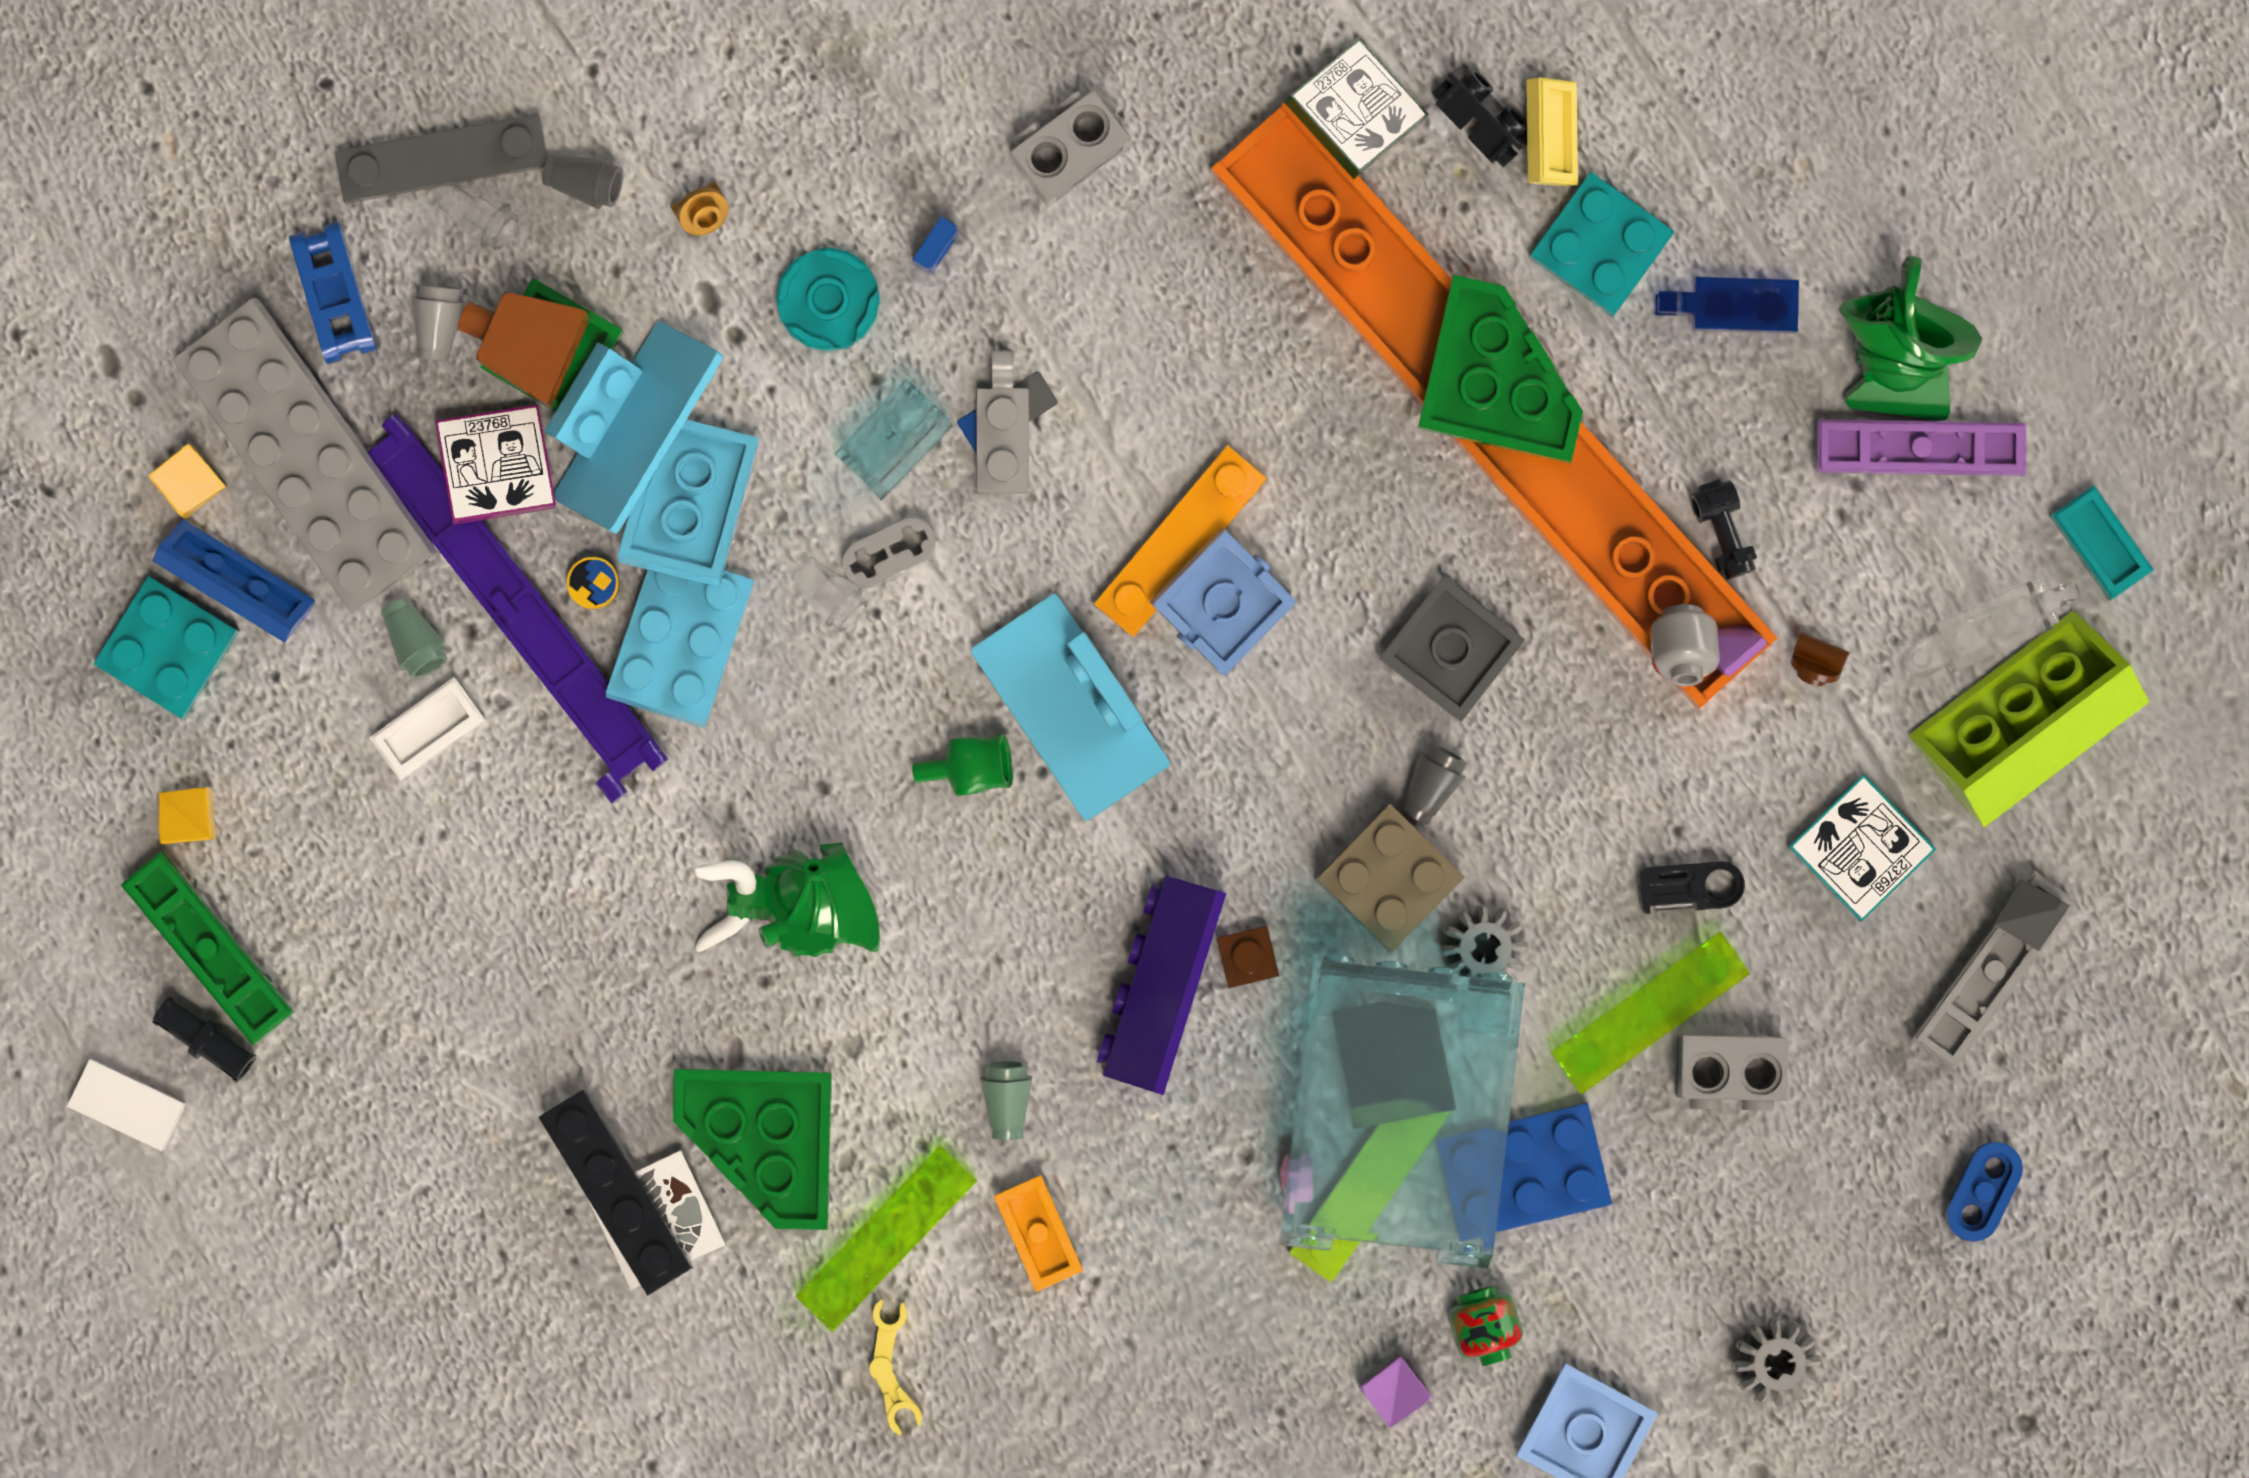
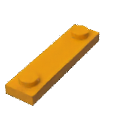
[1094,445,1267,638]

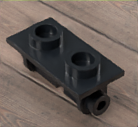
[1432,65,1527,168]

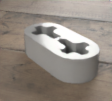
[842,517,936,588]

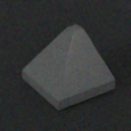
[1993,879,2070,951]

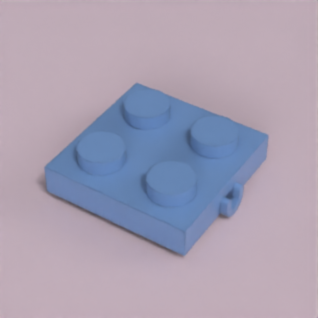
[1149,528,1297,676]

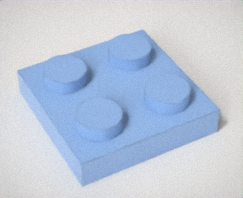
[1515,1362,1658,1478]

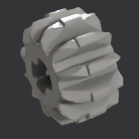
[1439,904,1529,993]
[1732,1318,1822,1408]

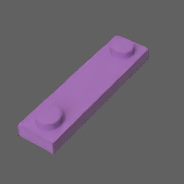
[1816,420,2026,477]

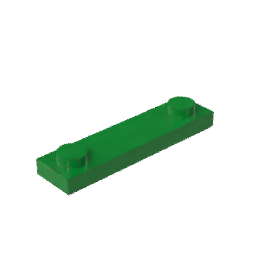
[121,851,295,1046]

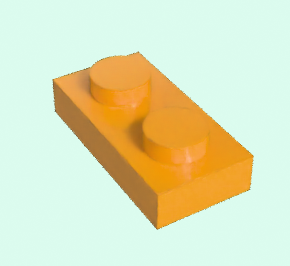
[993,1175,1084,1292]

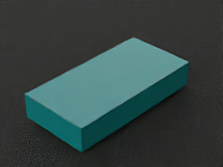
[2049,485,2154,601]

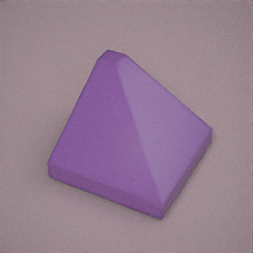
[1716,624,1767,677]

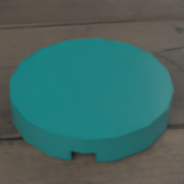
[776,247,880,353]

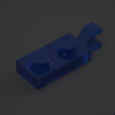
[1655,277,1799,334]

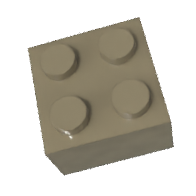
[1315,804,1465,953]

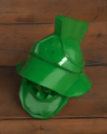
[1838,255,1982,421]

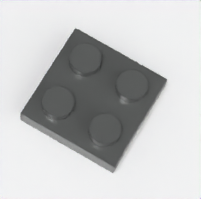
[1379,576,1525,723]

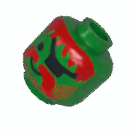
[1448,1285,1523,1366]

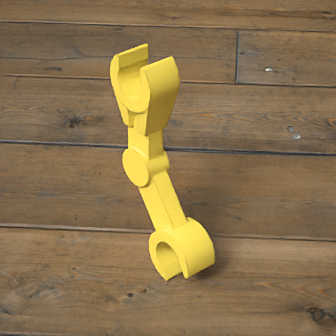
[869,1299,922,1435]

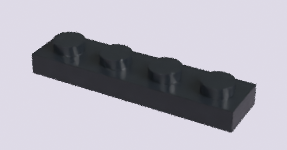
[538,1089,694,1296]

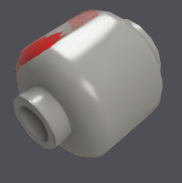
[1650,604,1720,686]

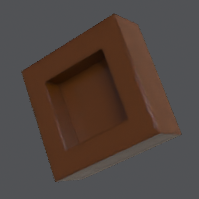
[1216,926,1279,989]

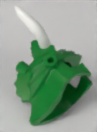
[694,842,881,958]

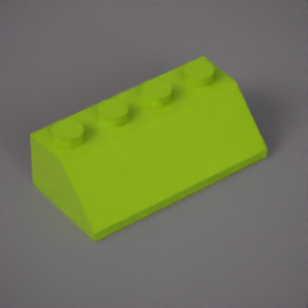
[1909,610,2149,828]

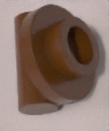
[1790,632,1850,686]

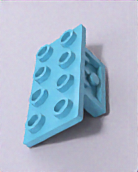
[544,321,723,534]
[971,594,1170,821]

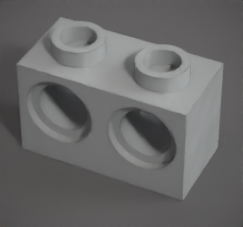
[1010,90,1131,208]
[1677,1035,1788,1111]

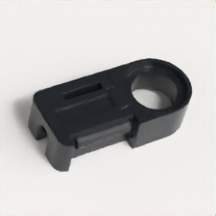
[1637,861,1745,915]

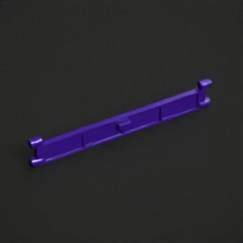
[367,414,669,804]

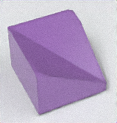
[1358,1354,1433,1428]

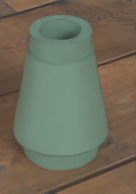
[381,598,448,679]
[980,1061,1032,1140]

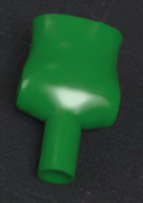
[912,734,1013,796]

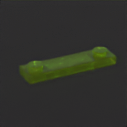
[1549,931,1751,1095]
[795,1145,978,1333]

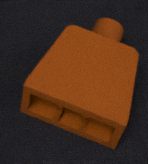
[457,292,591,408]

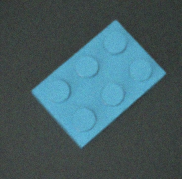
[618,420,759,587]
[606,570,754,729]

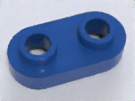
[1945,1142,2023,1242]

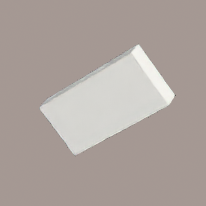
[369,677,486,781]
[67,1059,186,1151]

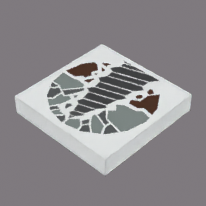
[589,1150,726,1290]

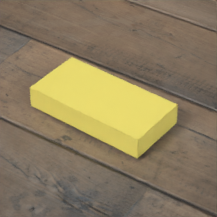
[1526,77,1578,187]

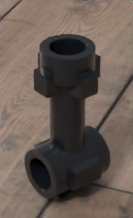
[1690,479,1757,580]

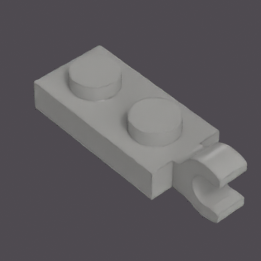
[977,351,1029,494]

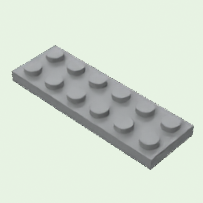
[172,298,437,613]

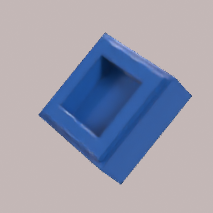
[913,216,959,275]

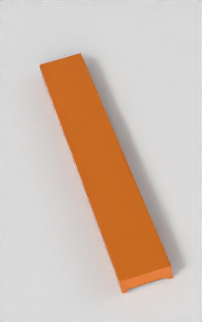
[1211,103,1778,710]

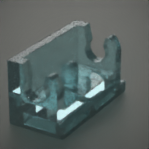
[834,378,953,501]

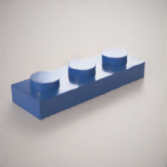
[152,519,315,643]

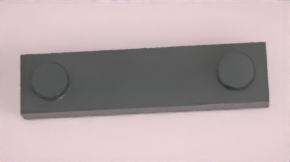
[334,113,548,204]

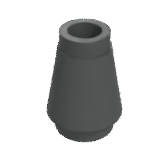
[542,155,623,209]
[1401,743,1467,825]

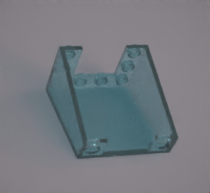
[1278,955,1525,1269]

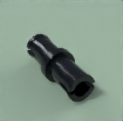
[152,995,257,1083]

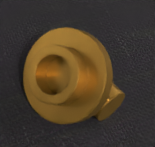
[670,181,729,235]

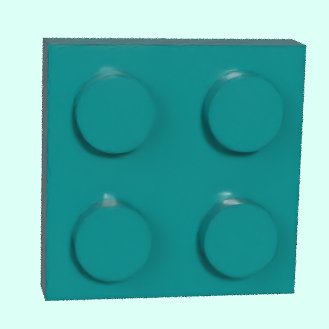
[1529,172,1675,318]
[93,576,240,720]

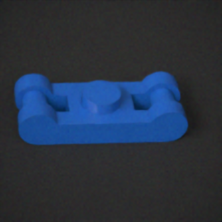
[289,221,377,365]

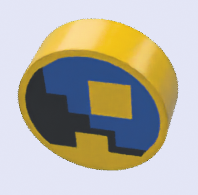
[567,557,620,610]

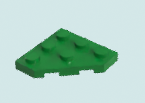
[1417,274,1583,464]
[673,1069,832,1230]

